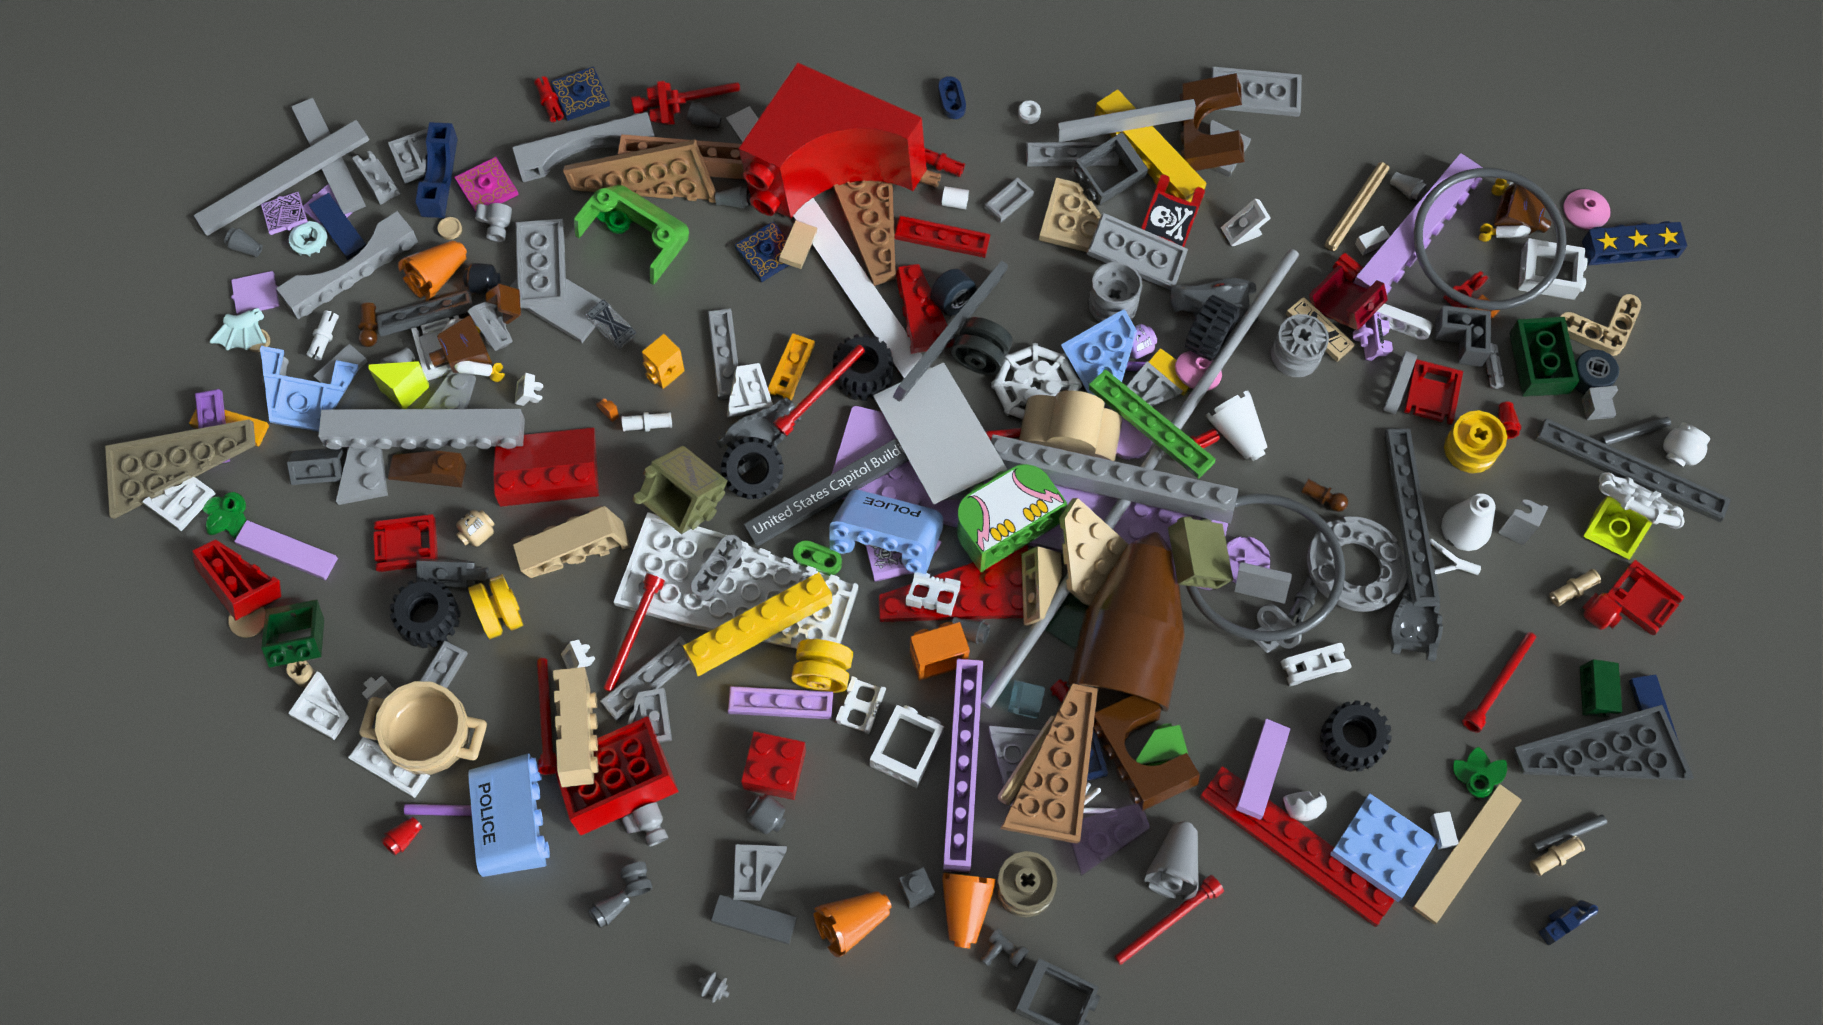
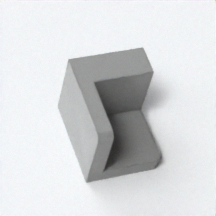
[1581,386,1618,420]

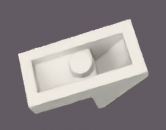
[1221,199,1271,246]

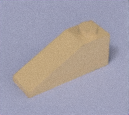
[1022,546,1062,626]

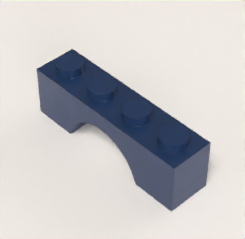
[416,122,458,218]

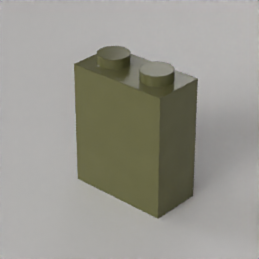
[1168,517,1233,589]

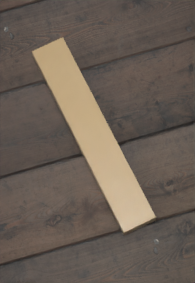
[1412,784,1522,925]

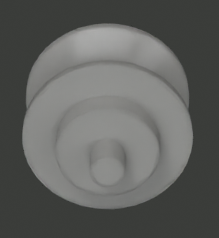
[698,972,729,1003]

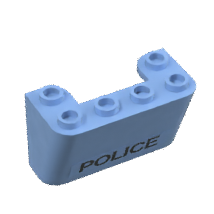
[829,490,943,574]
[469,753,550,877]

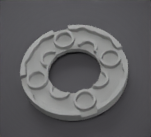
[1307,517,1408,612]

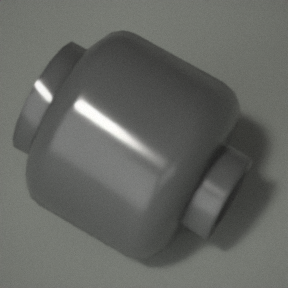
[746,794,786,834]

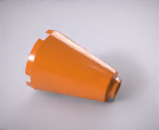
[398,240,467,301]
[942,873,996,948]
[813,891,891,958]

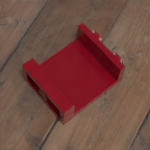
[1309,265,1388,330]

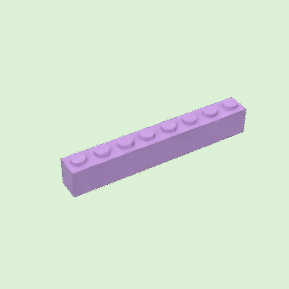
[1354,153,1483,295]
[943,659,983,873]

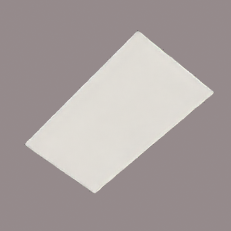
[873,363,1007,504]

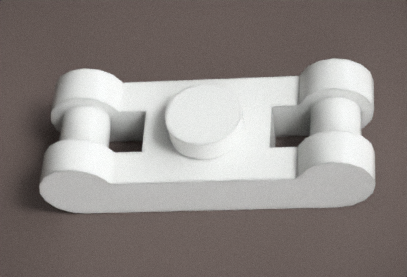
[1280,643,1352,686]

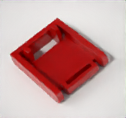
[1404,359,1463,425]
[374,514,438,572]
[1607,560,1684,635]

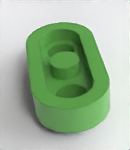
[793,541,842,576]

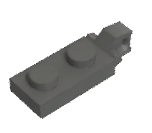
[416,558,489,587]

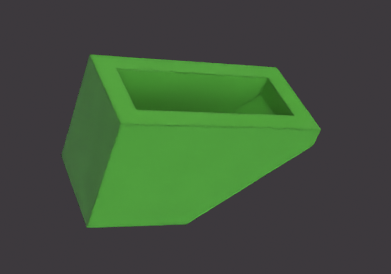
[1136,723,1188,766]

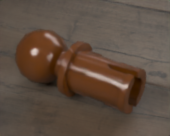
[358,302,378,347]
[1301,478,1348,512]

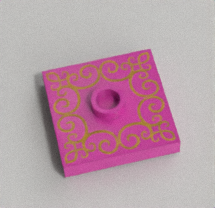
[455,157,518,213]

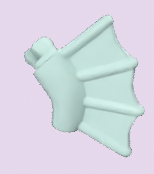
[210,308,266,350]

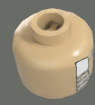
[456,510,495,547]

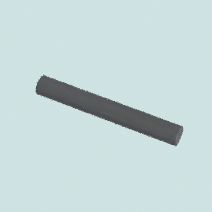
[1600,417,1671,445]
[1532,814,1607,853]

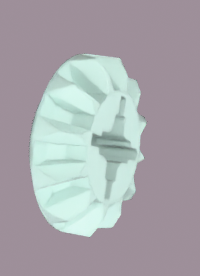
[289,221,328,256]

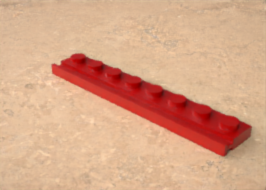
[1200,766,1395,927]

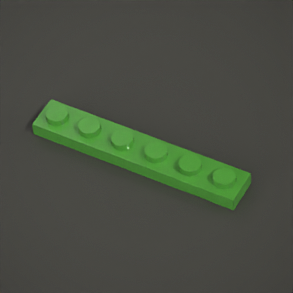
[1089,369,1216,479]

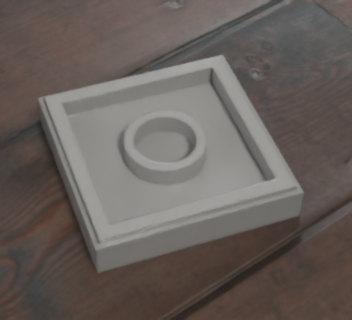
[1234,562,1292,604]

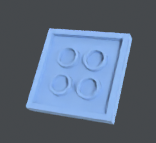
[1330,794,1437,902]

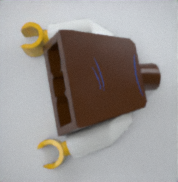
[1479,178,1551,242]
[429,315,505,382]

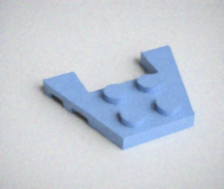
[260,346,359,432]

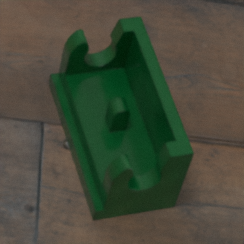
[1580,659,1622,717]

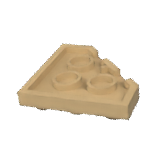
[1039,178,1101,252]
[1059,498,1128,605]

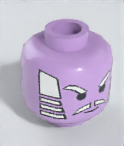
[1130,324,1157,359]

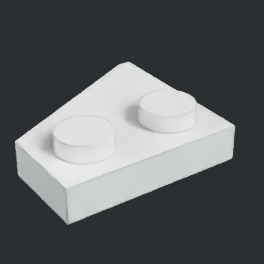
[727,363,773,417]
[143,477,215,531]
[288,671,349,740]

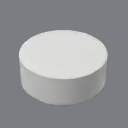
[1018,101,1041,124]

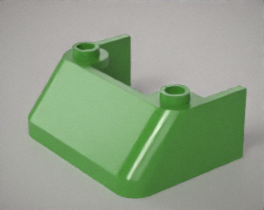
[574,185,689,285]

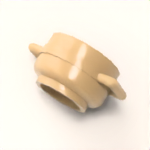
[359,681,487,775]

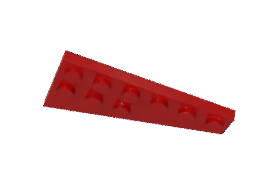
[879,544,1028,622]

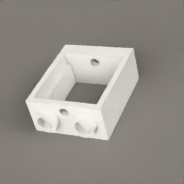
[1518,238,1587,300]
[870,705,944,788]

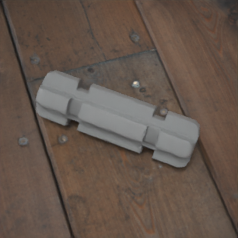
[1485,343,1505,389]

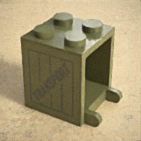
[633,446,728,535]

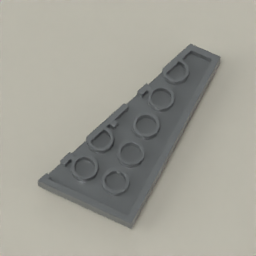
[1513,705,1694,780]

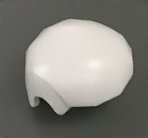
[1283,791,1327,821]

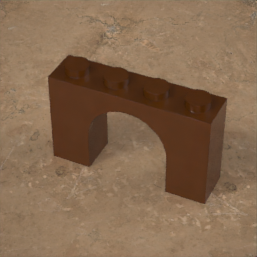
[1179,73,1245,171]
[1093,695,1200,811]

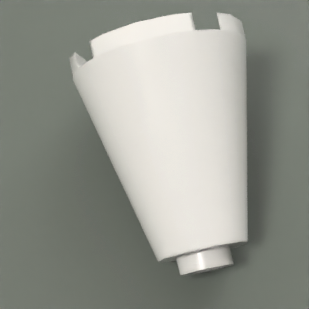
[1206,391,1267,461]
[1441,494,1495,551]

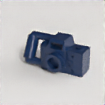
[1539,900,1598,946]

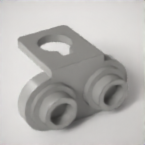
[1254,604,1302,653]

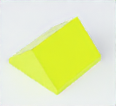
[369,361,429,409]
[1583,495,1652,560]

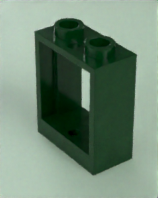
[261,599,324,668]

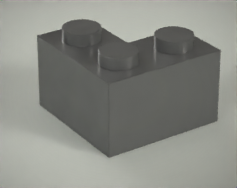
[1435,306,1491,367]

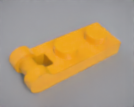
[768,333,815,400]

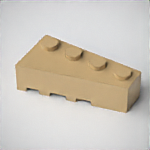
[513,506,631,578]
[553,667,598,787]

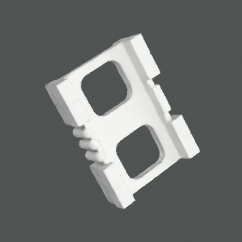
[906,572,961,616]
[836,676,886,734]

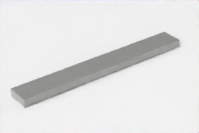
[194,120,370,236]

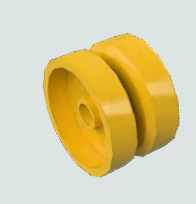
[1444,410,1507,473]
[468,574,524,640]
[791,639,853,693]

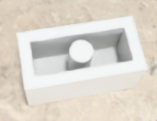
[1355,226,1390,255]
[1430,811,1459,850]

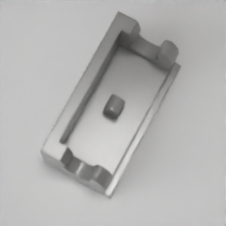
[352,151,401,205]
[1499,500,1548,546]

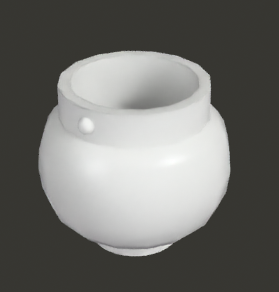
[1663,422,1710,467]

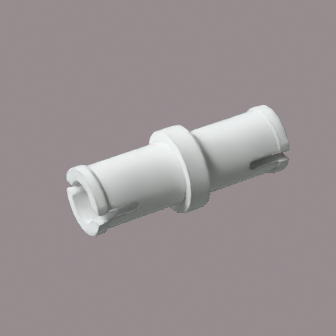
[306,310,339,360]
[622,412,672,432]

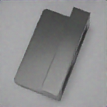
[287,448,343,485]

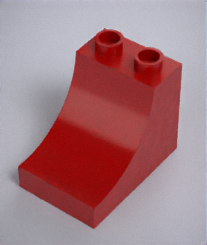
[739,63,927,218]

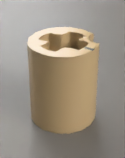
[287,660,315,687]

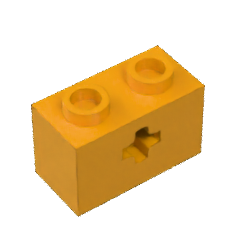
[642,334,685,389]

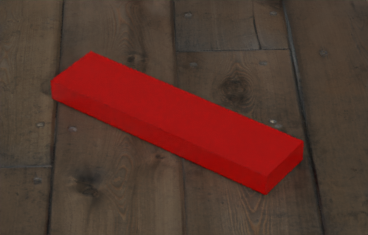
[894,216,991,258]

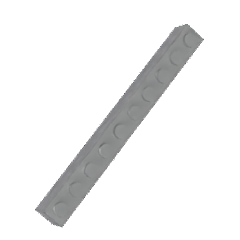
[991,434,1239,524]

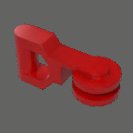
[1443,271,1488,308]

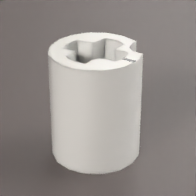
[942,186,969,209]

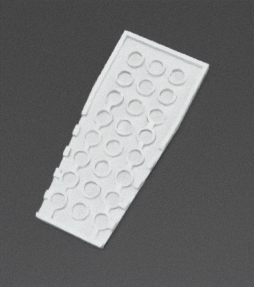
[614,512,858,649]

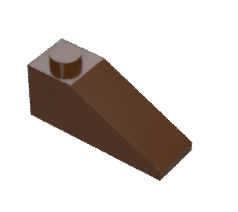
[388,450,467,488]

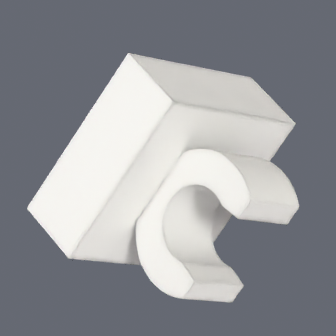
[515,373,543,406]
[561,640,595,669]
[362,676,395,711]

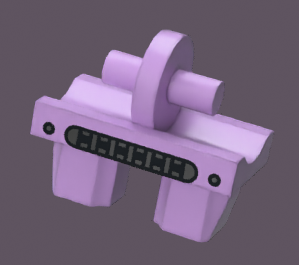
[1353,312,1393,361]

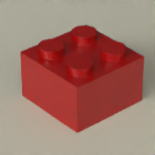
[741,731,806,800]

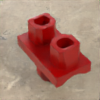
[647,81,686,125]

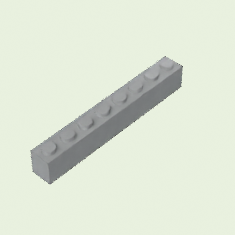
[318,409,525,449]

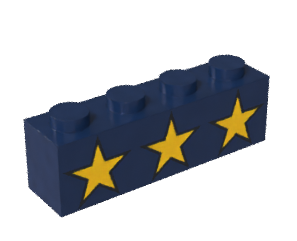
[1582,221,1687,265]

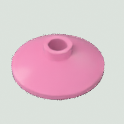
[1563,189,1610,230]
[1175,351,1222,391]

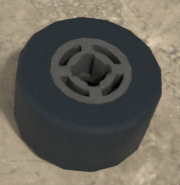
[930,269,976,316]
[1575,349,1619,394]

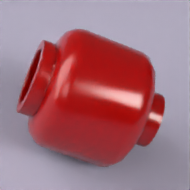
[1582,593,1622,630]

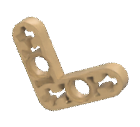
[1561,294,1641,356]

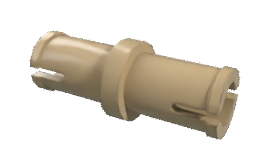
[1549,569,1601,607]
[1530,836,1585,876]

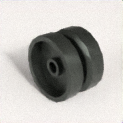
[951,317,1013,375]

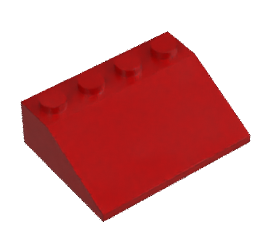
[494,428,599,507]
[556,716,679,836]

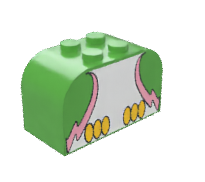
[957,464,1067,572]

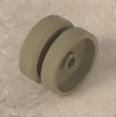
[996,851,1057,918]

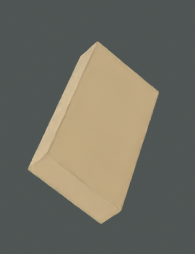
[779,220,818,269]

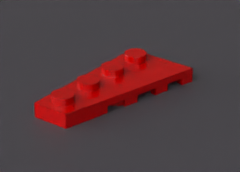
[896,264,955,354]

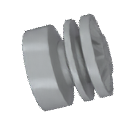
[1089,262,1142,322]
[1271,314,1329,377]

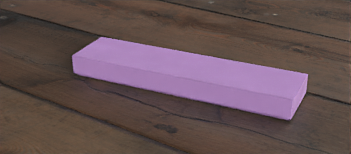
[234,520,338,580]
[728,686,833,719]
[1236,719,1290,820]

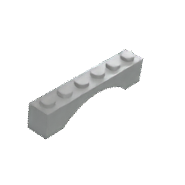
[513,112,655,182]
[276,211,418,319]

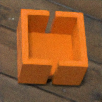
[910,622,970,681]

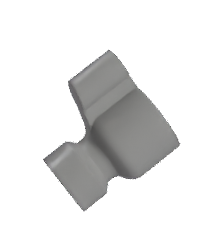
[475,203,512,242]
[622,802,668,847]

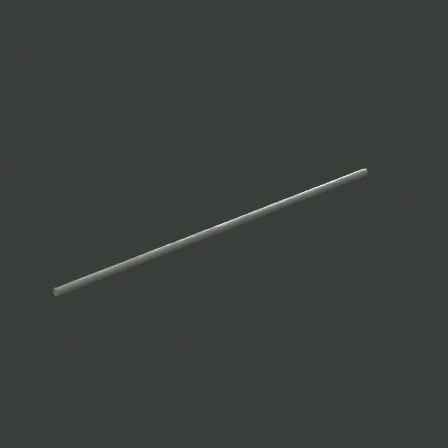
[981,249,1299,709]

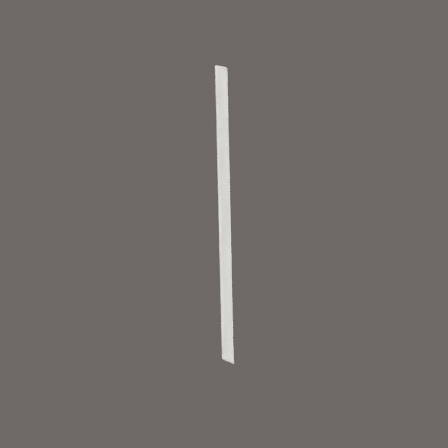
[726,106,931,378]

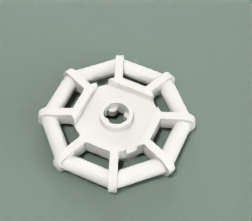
[991,343,1082,419]
[1599,472,1684,529]

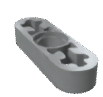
[1383,351,1417,415]
[691,535,743,601]

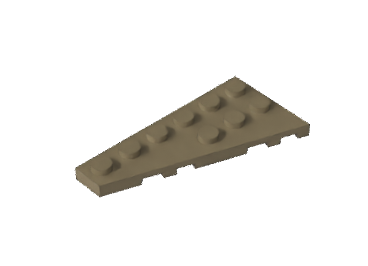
[105,419,256,519]

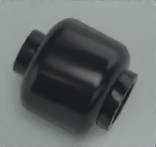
[463,263,501,295]

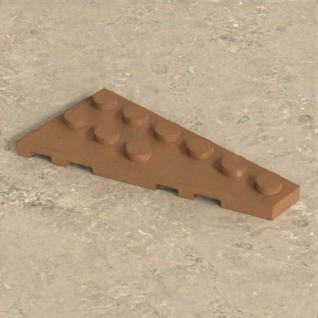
[563,139,716,203]
[833,180,896,286]
[1000,684,1098,844]

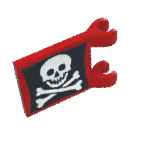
[1141,174,1205,247]

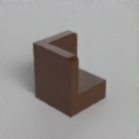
[486,284,521,324]

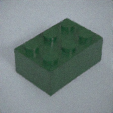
[1509,317,1579,397]

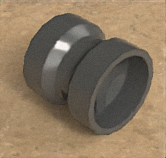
[620,862,653,897]

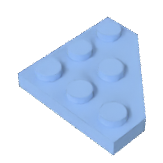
[1061,309,1137,404]

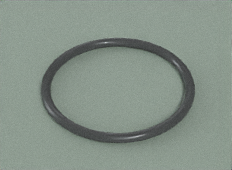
[1413,168,1566,310]
[1185,494,1345,641]

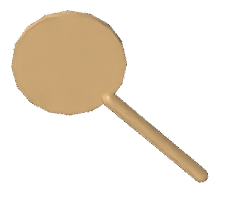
[228,607,266,638]

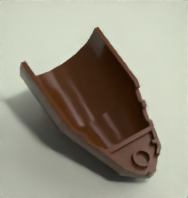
[1067,532,1185,712]

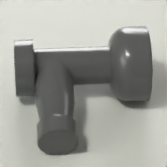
[981,928,1029,968]

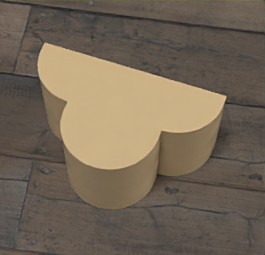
[1019,391,1122,461]

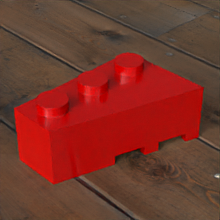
[192,539,281,621]

